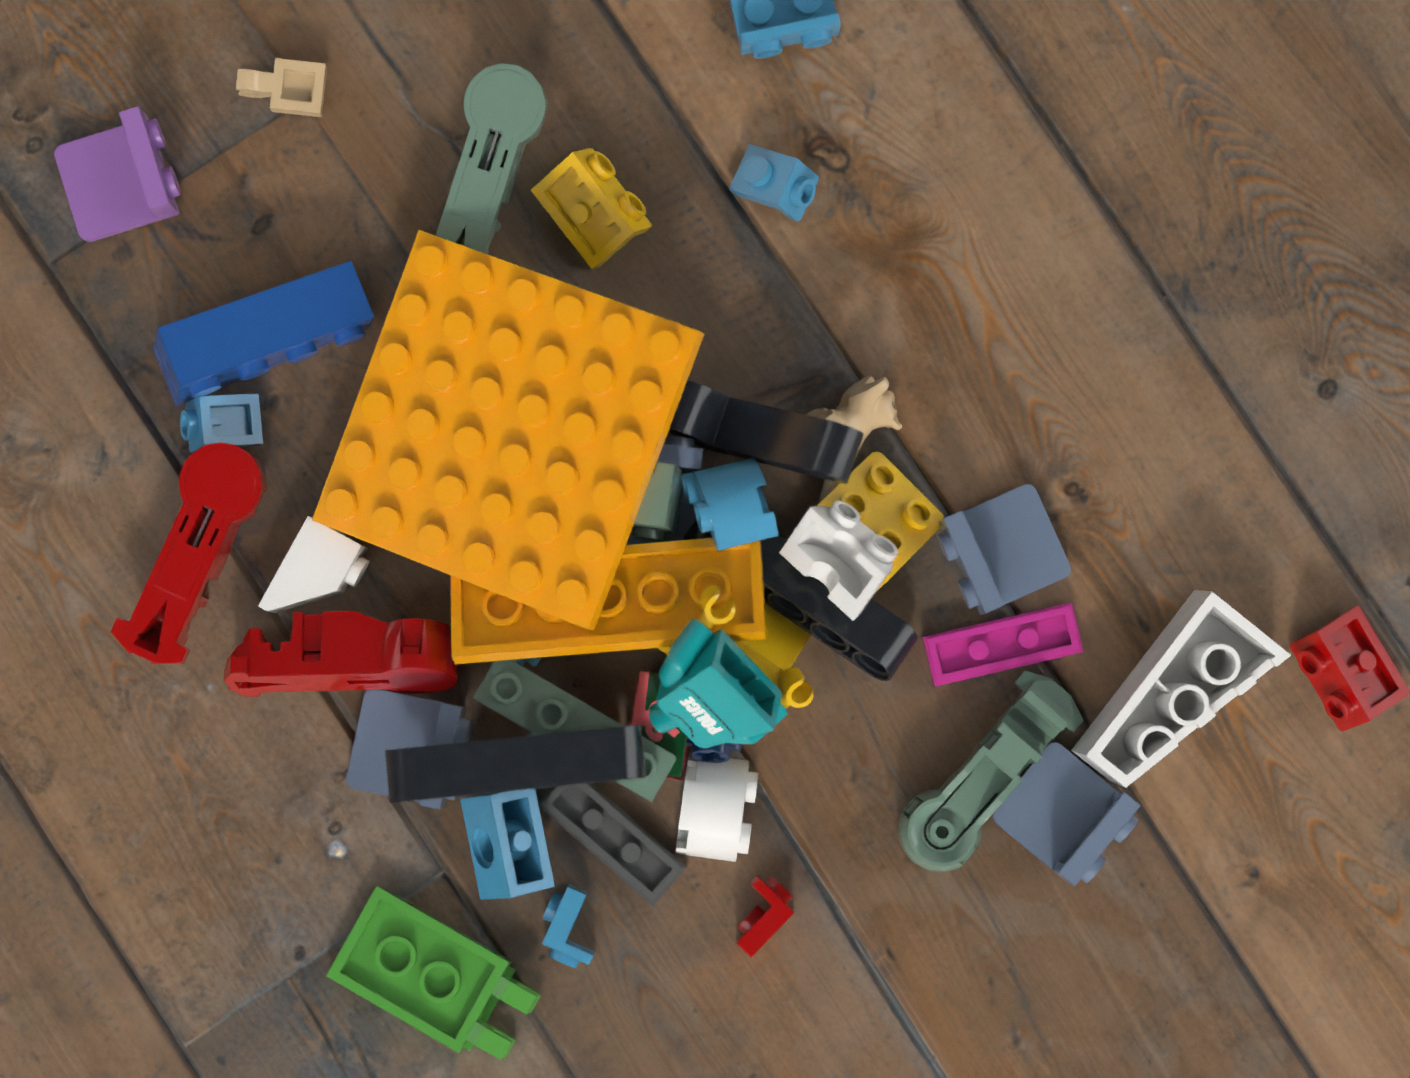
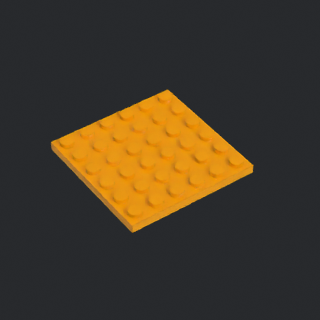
[312,230,704,630]

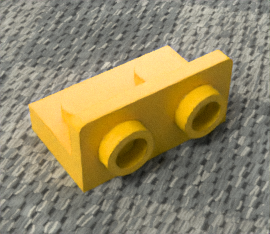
[531,148,652,269]

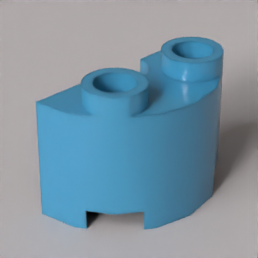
[681,457,778,551]

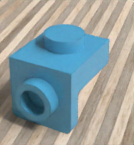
[729,144,819,221]
[542,884,595,968]

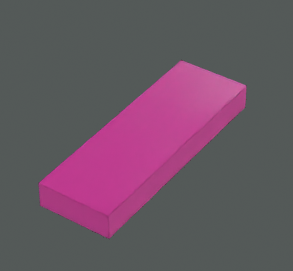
[922,602,1084,687]

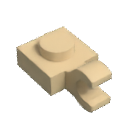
[236,58,327,117]

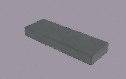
[538,783,687,906]

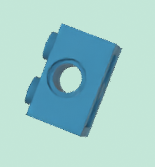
[460,789,555,900]

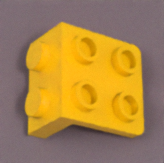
[795,452,944,592]

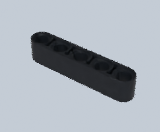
[684,520,918,681]
[385,725,646,803]

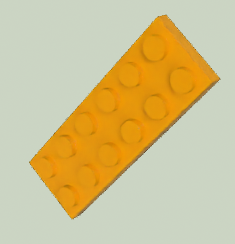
[451,538,767,664]

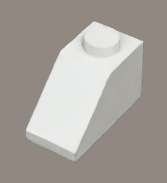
[258,516,369,613]

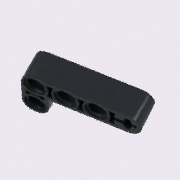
[668,380,864,484]

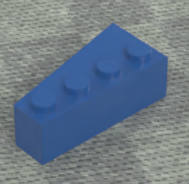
[153,261,374,406]

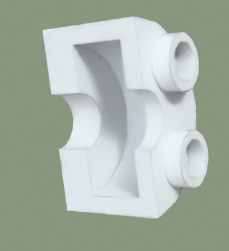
[779,501,898,621]
[675,753,758,862]

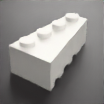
[1071,590,1291,788]

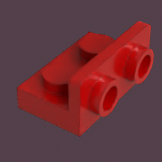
[1290,605,1410,731]

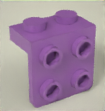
[54,106,181,242]

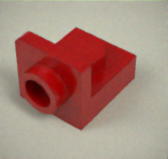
[736,875,794,957]

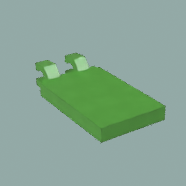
[326,885,542,1060]

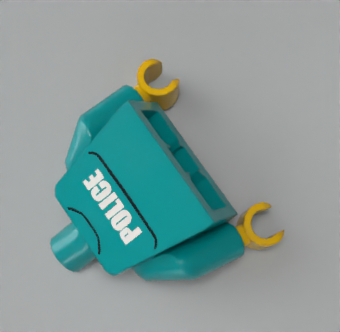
[649,585,813,748]

